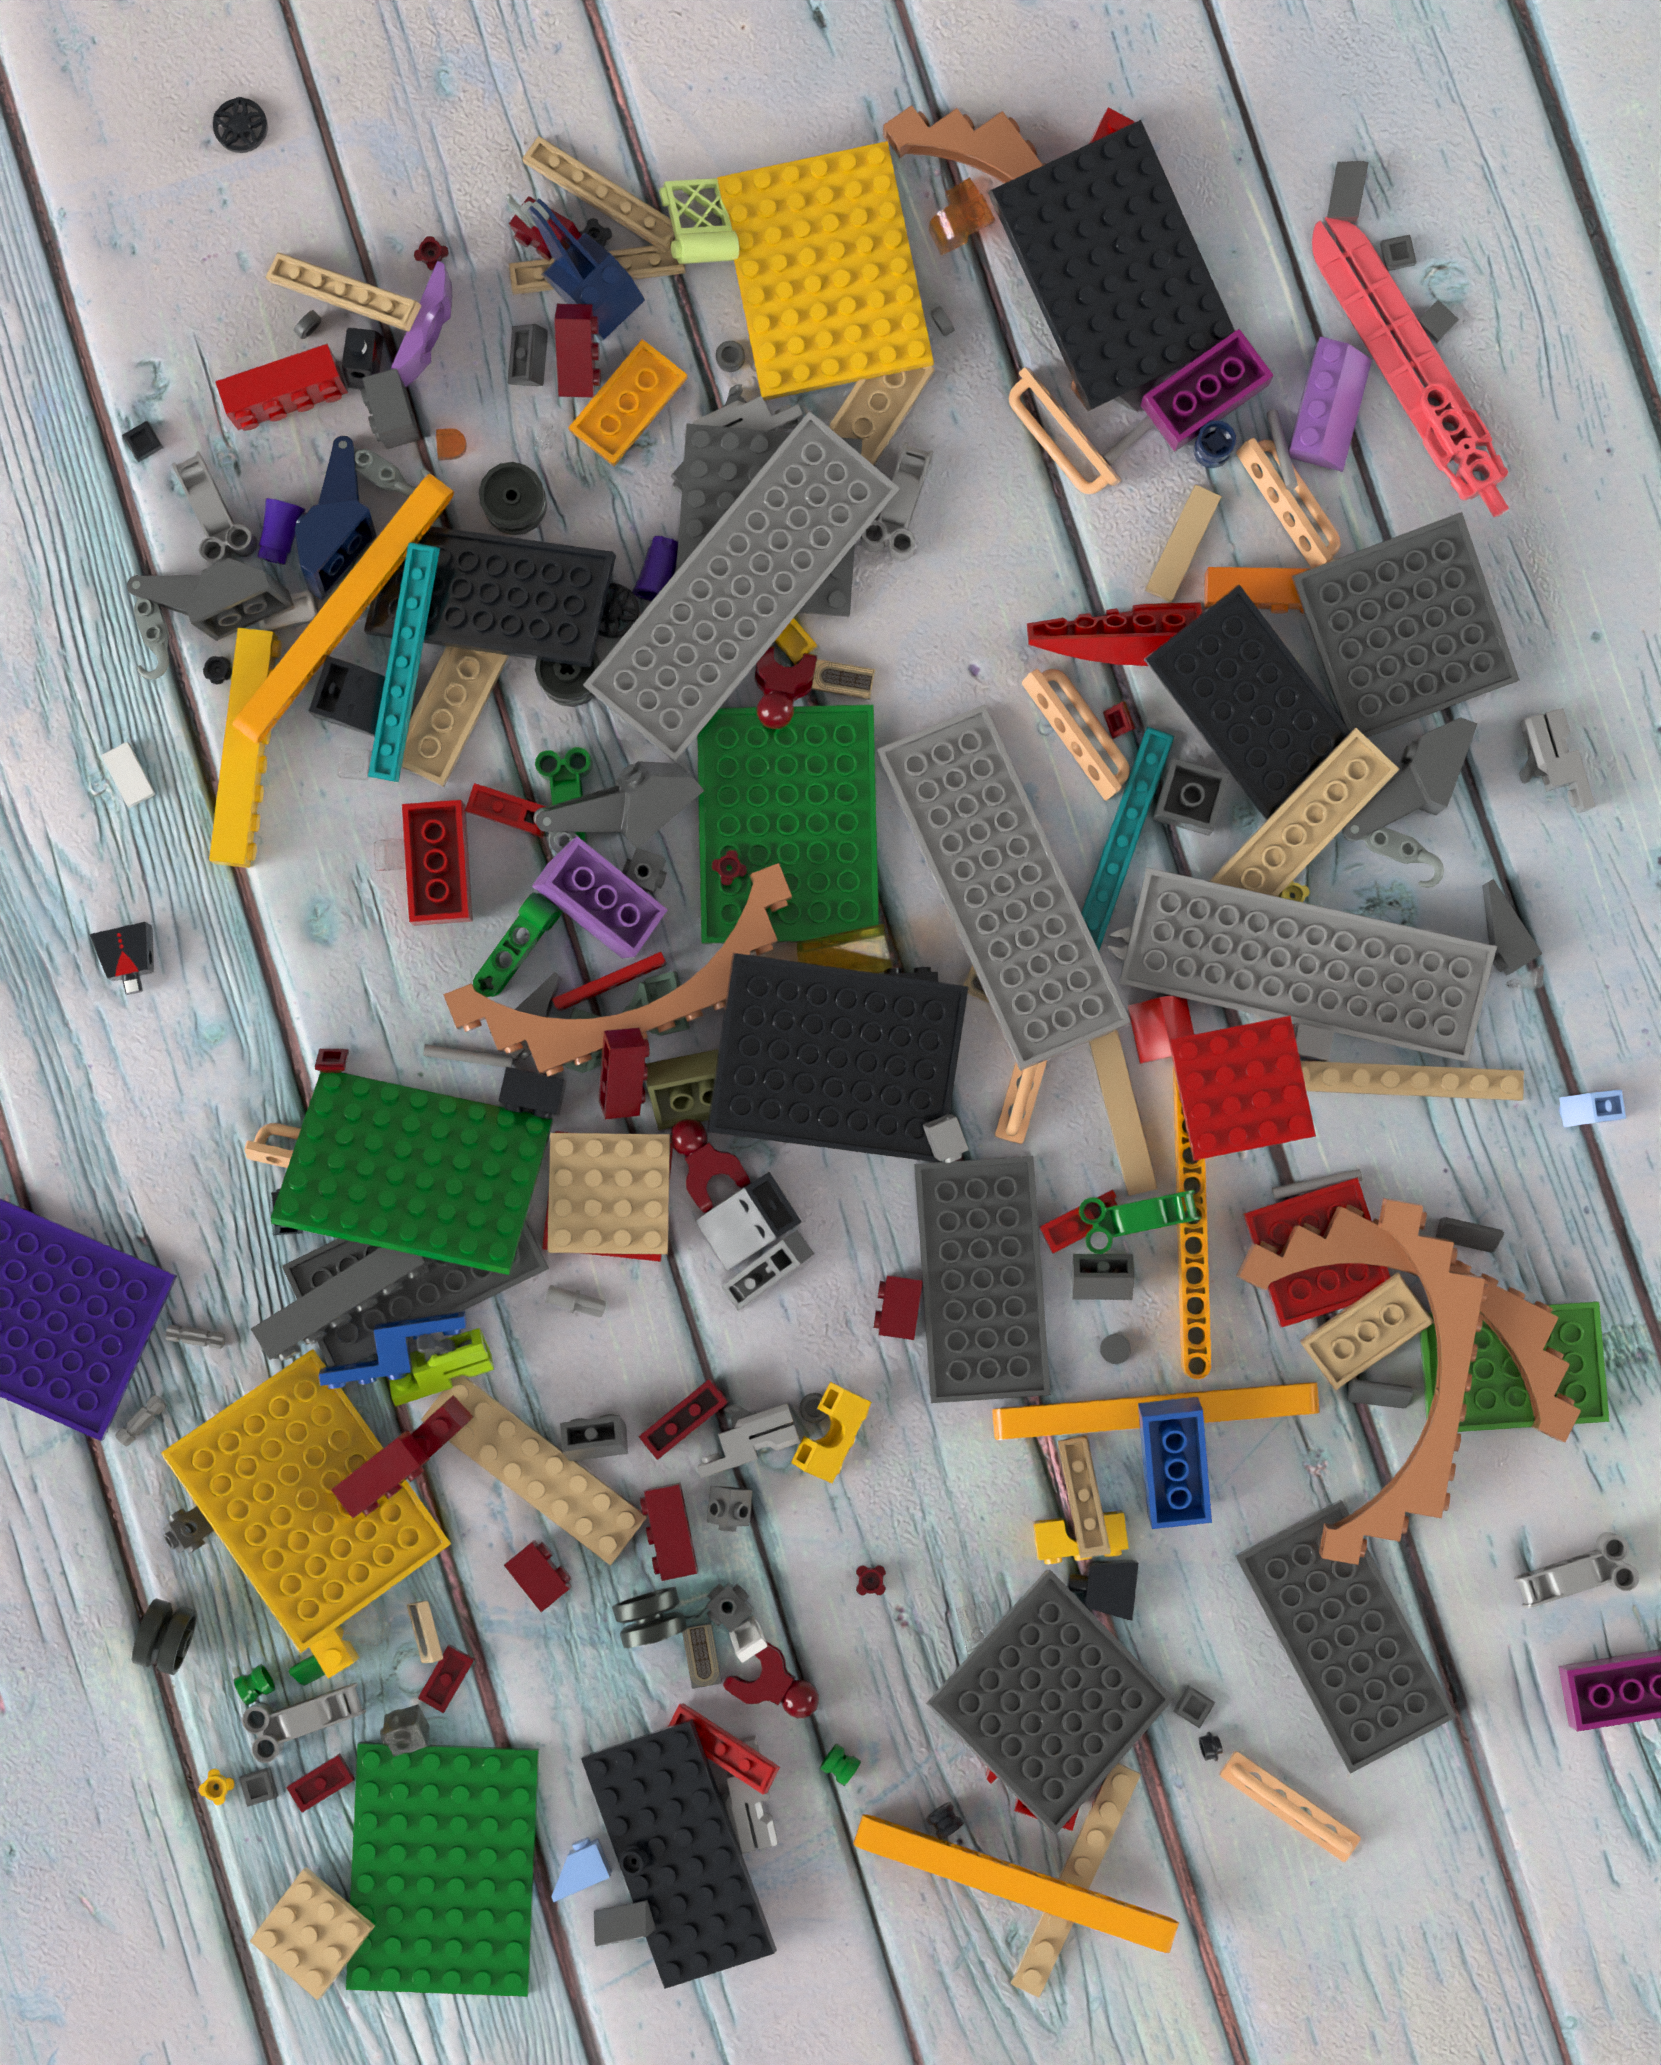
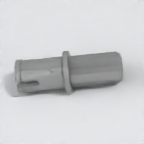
[545,1285,606,1317]

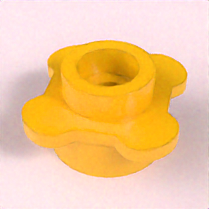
[198,1768,235,1805]

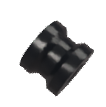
[926,1802,964,1840]

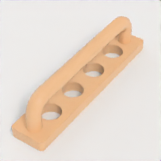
[1009,367,1121,494]
[1236,437,1341,569]
[1022,669,1130,801]
[995,1060,1047,1144]
[244,1123,301,1168]
[1220,1751,1361,1862]

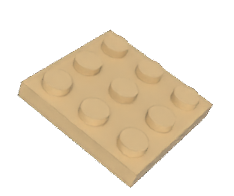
[250,1867,375,2000]

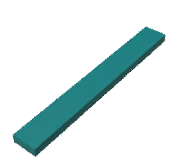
[368,542,440,782]
[1081,726,1175,951]

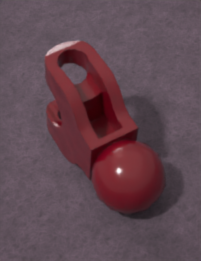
[754,646,817,729]
[670,1119,751,1214]
[723,1641,819,1719]

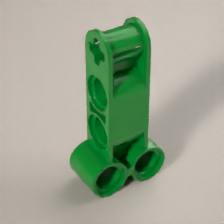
[535,747,593,844]
[473,892,563,997]
[1079,1190,1201,1254]

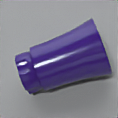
[257,498,306,565]
[632,536,678,602]

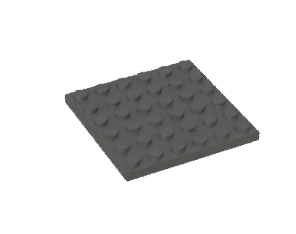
[676,423,862,617]
[1291,512,1520,738]
[926,1570,1174,1834]

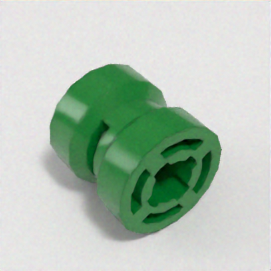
[234,1664,275,1706]
[819,1743,861,1786]

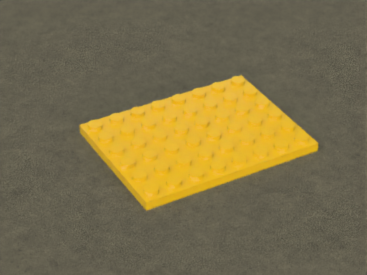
[717,141,934,401]
[161,1349,451,1653]

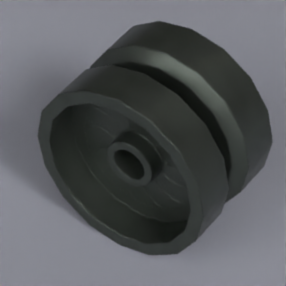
[479,462,547,535]
[535,651,601,707]
[612,1587,687,1648]
[132,1598,197,1675]

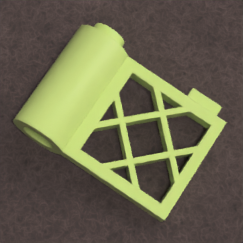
[659,178,739,264]

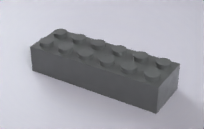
[251,1247,433,1361]

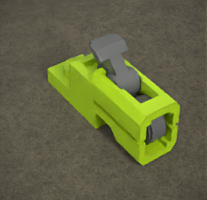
[389,1328,495,1406]

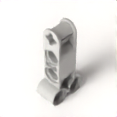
[861,442,933,561]
[172,451,258,566]
[1514,1532,1639,1608]
[242,1683,366,1763]

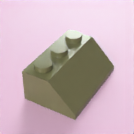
[646,1049,719,1130]

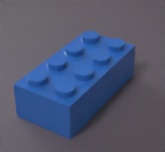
[1138,1397,1212,1529]

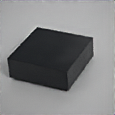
[122,421,164,462]

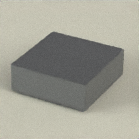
[1380,235,1417,271]
[1418,300,1459,342]
[1173,1685,1215,1729]
[239,1767,278,1807]

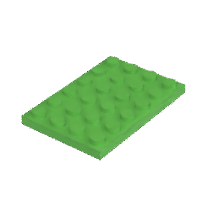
[1419,1301,1610,1432]

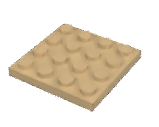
[548,1133,670,1254]

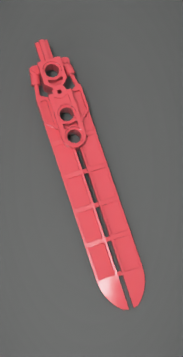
[1312,217,1509,517]

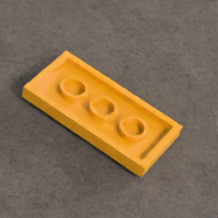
[568,339,688,467]

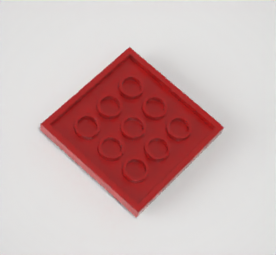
[1168,1015,1316,1161]
[1243,1177,1391,1328]

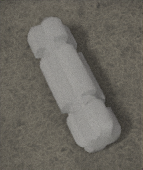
[166,1325,225,1349]
[115,1395,167,1447]

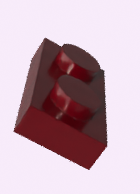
[417,1644,475,1714]
[286,1753,355,1813]

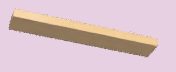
[522,136,682,253]
[509,245,686,295]
[265,252,422,332]
[1089,1030,1158,1196]

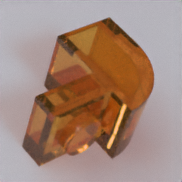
[928,193,995,256]

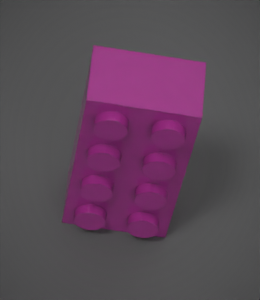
[1140,329,1274,452]
[1558,1649,1661,1732]

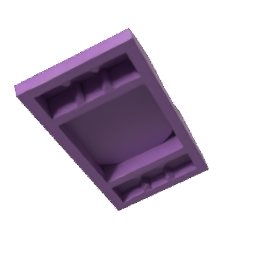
[391,261,453,387]

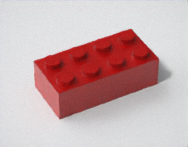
[215,343,348,431]
[402,800,473,926]

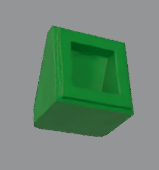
[288,1655,326,1686]

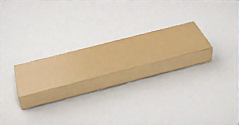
[1145,484,1222,603]
[1058,1436,1111,1559]

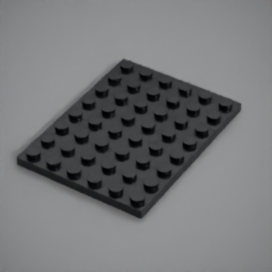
[988,120,1235,412]
[707,953,969,1162]

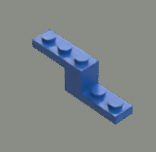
[319,1311,467,1389]

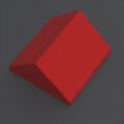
[1127,996,1194,1064]

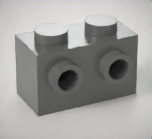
[1072,1254,1134,1300]
[560,1414,628,1461]

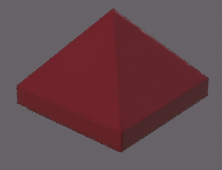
[1103,701,1135,739]
[315,1048,349,1073]

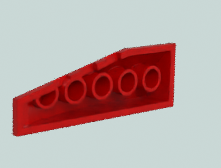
[1027,602,1202,666]

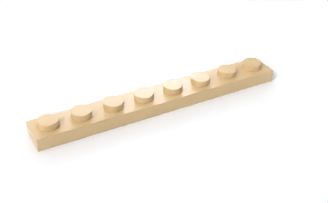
[1300,1061,1524,1101]
[1011,1763,1141,1998]

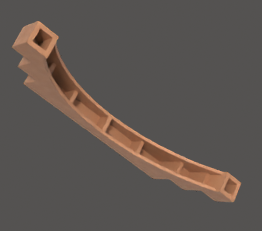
[883,105,1087,410]
[443,863,792,1077]
[1319,1197,1488,1565]
[1236,1205,1581,1443]

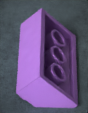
[1288,336,1372,472]
[532,836,668,959]

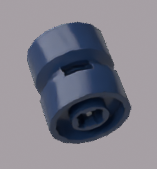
[1194,421,1236,468]

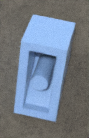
[1559,1089,1626,1127]
[551,1837,612,1902]

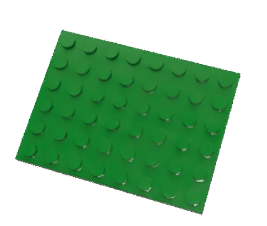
[697,705,879,944]
[270,1072,553,1275]
[346,1742,539,1997]

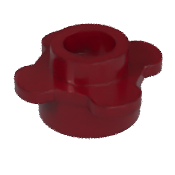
[414,236,449,271]
[712,850,747,885]
[856,1565,886,1596]

